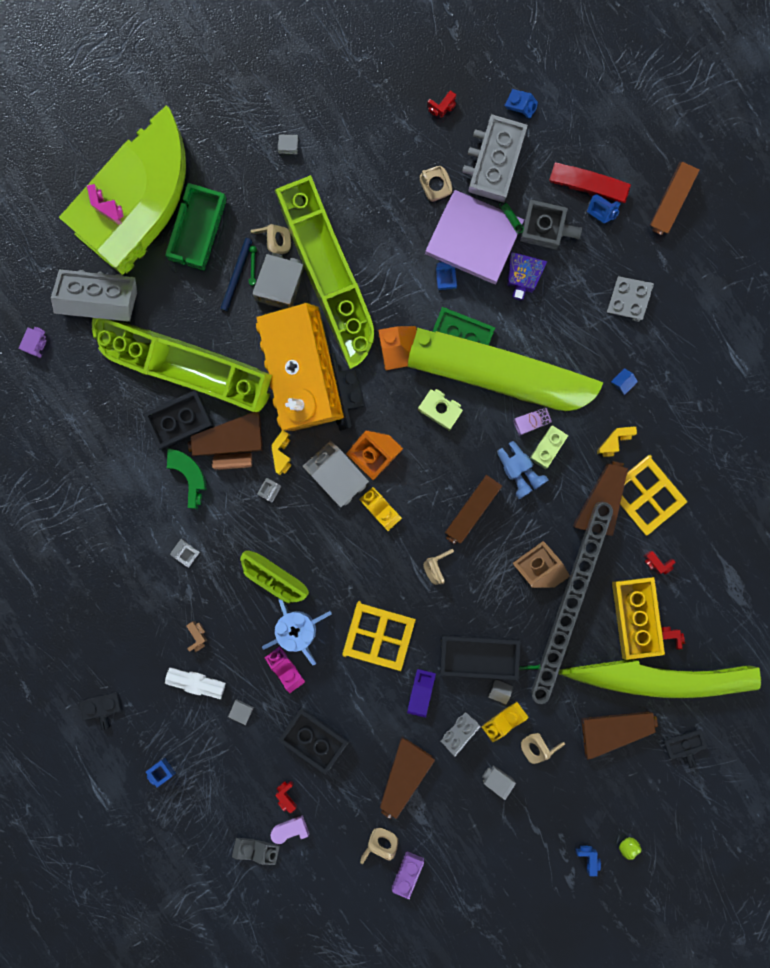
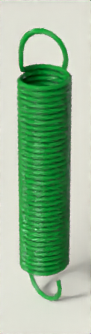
[499,202,524,233]

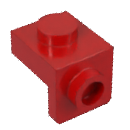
[427,90,457,118]
[644,551,676,575]
[661,626,685,650]
[275,781,297,813]

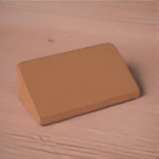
[212,453,253,470]

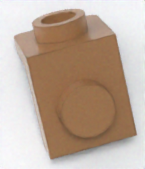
[186,621,207,652]

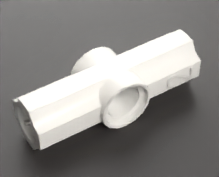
[165,667,226,699]

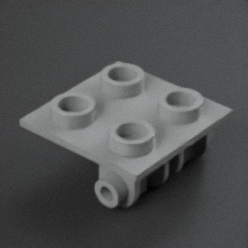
[607,276,654,322]
[441,712,481,756]

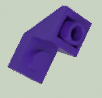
[407,669,436,718]

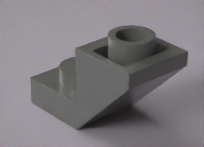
[232,838,280,865]

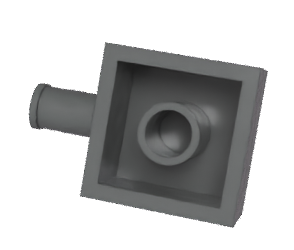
[520,200,582,250]

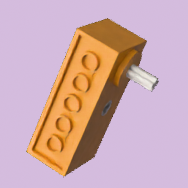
[256,303,344,431]

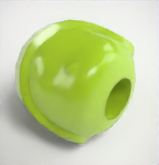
[619,837,642,860]

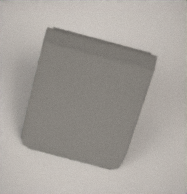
[278,135,298,154]
[170,539,200,568]
[228,699,254,725]

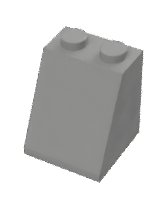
[252,253,304,309]
[303,441,369,507]

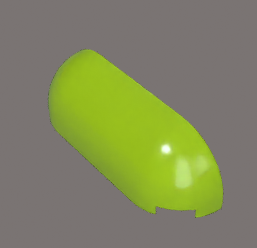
[240,551,309,603]

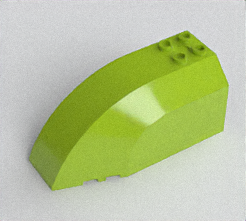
[59,105,186,275]

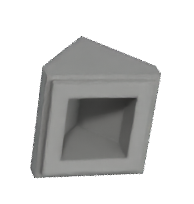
[257,478,281,502]
[488,679,513,704]

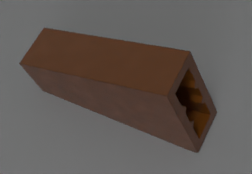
[188,412,263,457]
[573,461,628,536]
[445,475,502,545]
[581,711,658,759]
[380,736,435,819]

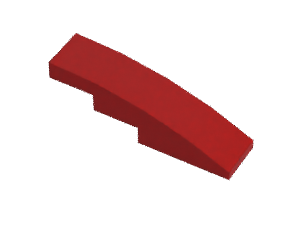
[549,163,631,203]

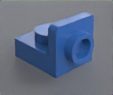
[587,194,621,224]

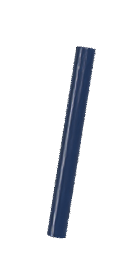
[220,238,253,311]

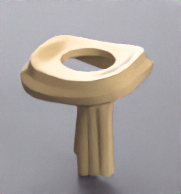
[420,166,452,202]
[251,224,291,254]
[423,549,454,585]
[521,733,565,764]
[360,828,398,864]

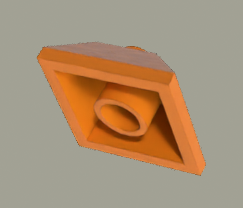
[378,326,417,371]
[346,431,403,480]

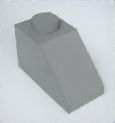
[482,765,516,800]

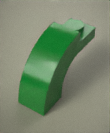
[167,449,206,509]

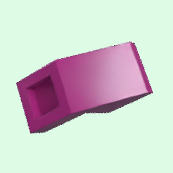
[87,184,124,225]
[265,646,305,693]

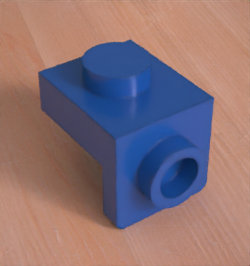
[504,89,538,118]
[435,261,457,290]
[576,846,601,876]

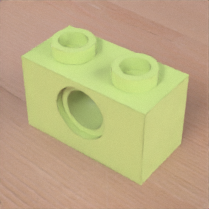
[418,389,463,431]
[530,425,568,469]

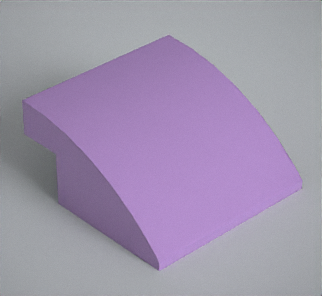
[425,190,524,285]

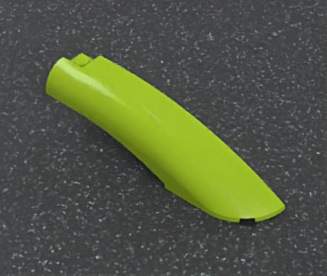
[274,175,374,369]
[92,318,272,412]
[408,328,603,411]
[558,659,761,698]

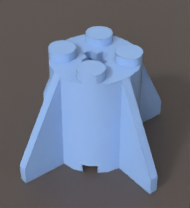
[262,598,332,665]

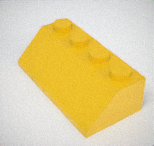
[612,577,665,660]

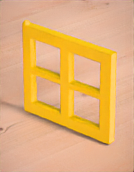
[620,455,687,536]
[342,601,416,671]

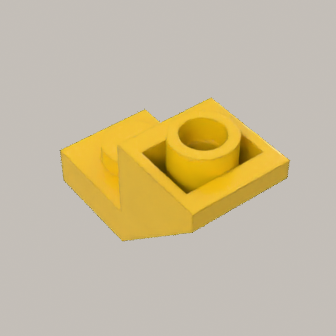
[597,427,637,457]
[272,430,291,475]
[359,487,402,531]
[482,702,529,742]

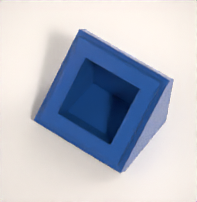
[611,368,638,395]

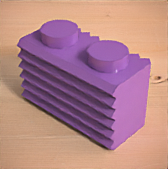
[392,852,424,899]

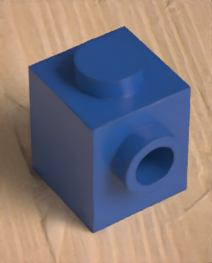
[146,757,176,787]

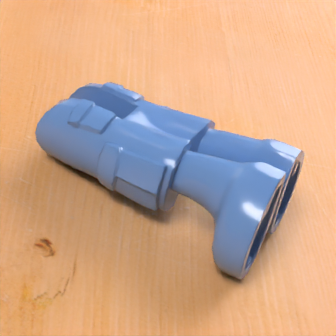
[497,441,549,499]

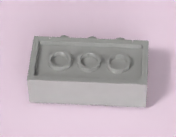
[462,114,528,203]
[51,269,137,322]

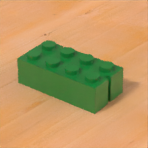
[165,183,227,271]

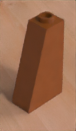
[650,162,699,235]

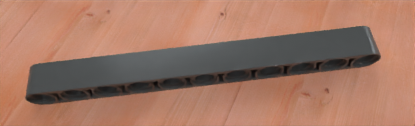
[531,501,613,704]

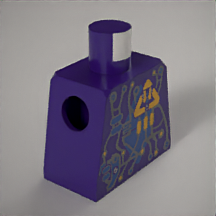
[507,252,547,300]

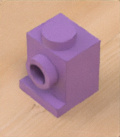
[19,327,46,358]

